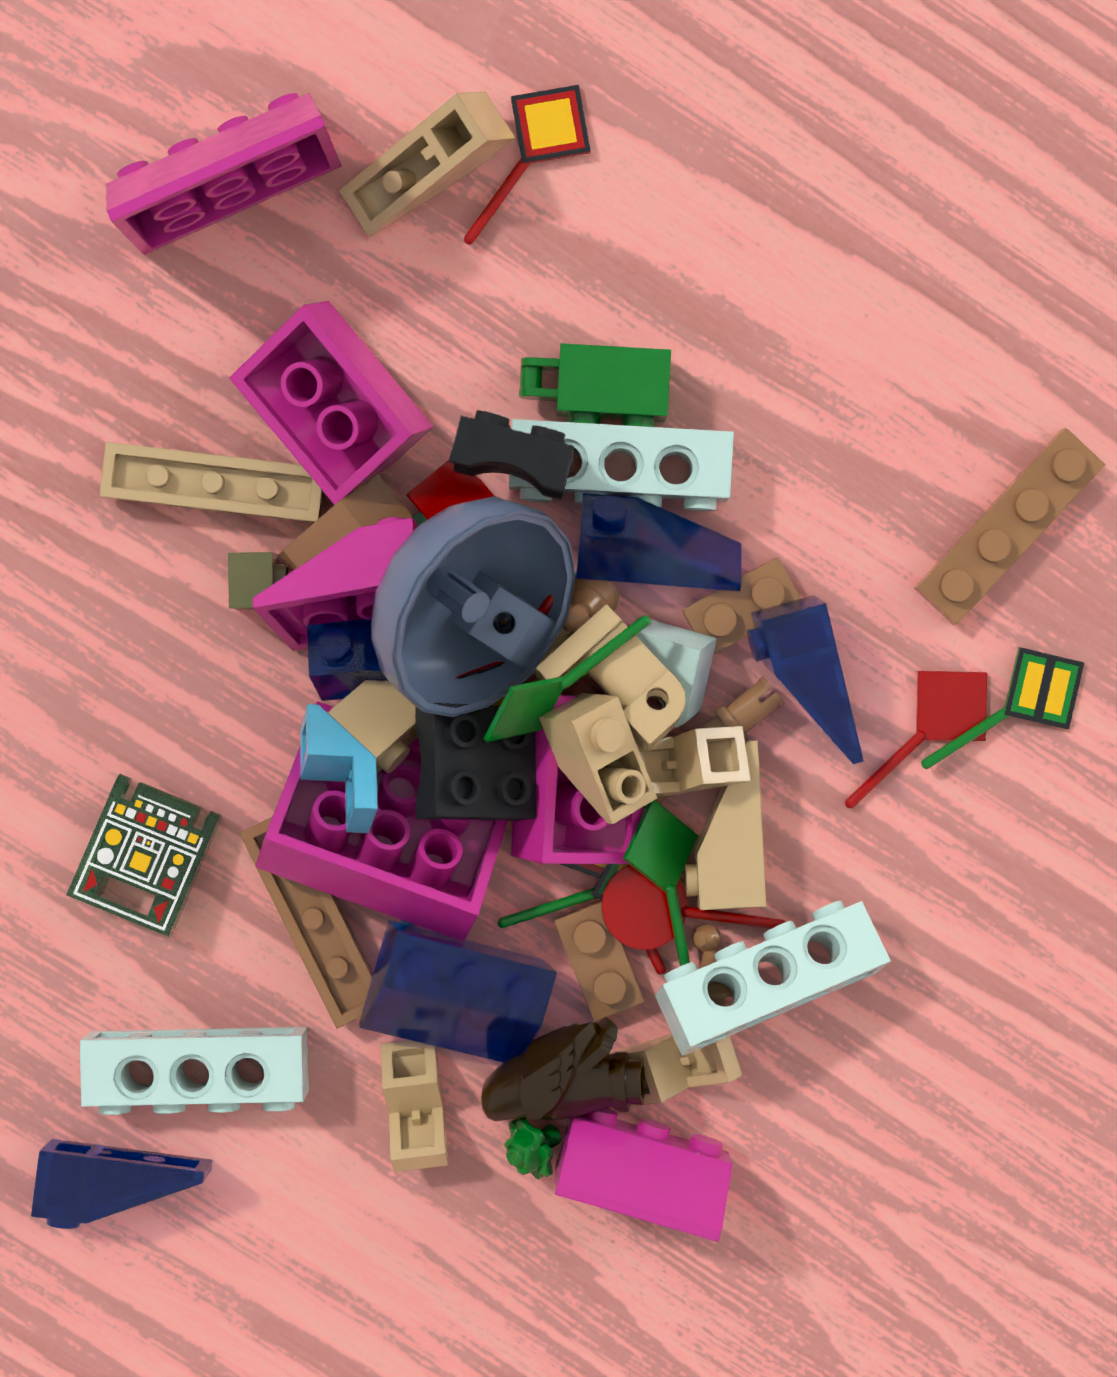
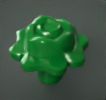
[504,1117,561,1180]

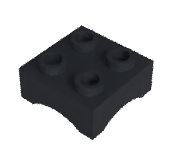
[449,410,574,500]
[415,703,536,821]

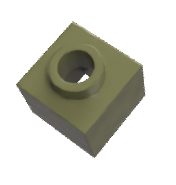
[228,552,289,610]

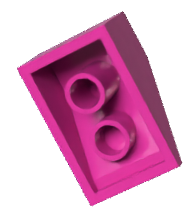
[253,517,418,651]

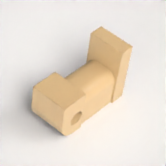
[535,604,686,753]

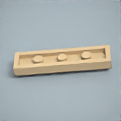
[99,442,324,523]

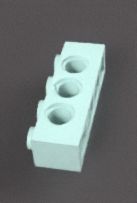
[509,419,734,511]
[655,900,891,1056]
[80,1027,309,1115]

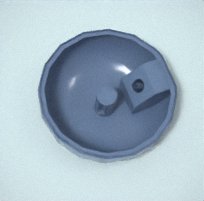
[371,496,576,717]

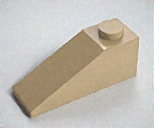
[339,91,515,237]
[684,739,766,910]

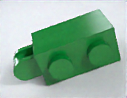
[519,343,671,427]

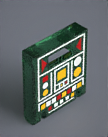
[66,774,222,937]

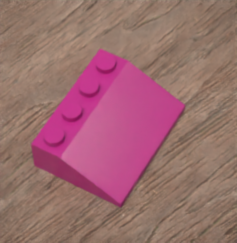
[106,93,342,255]
[255,701,508,942]

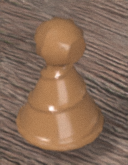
[563,570,619,634]
[692,924,733,1007]

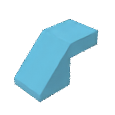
[300,704,378,833]

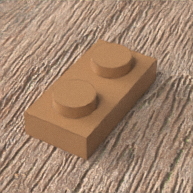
[681,557,804,655]
[554,900,645,1022]

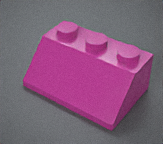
[229,301,434,505]
[511,694,649,864]
[555,1108,733,1242]

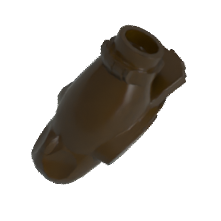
[481,1017,645,1122]

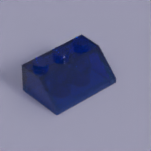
[358,920,557,1063]

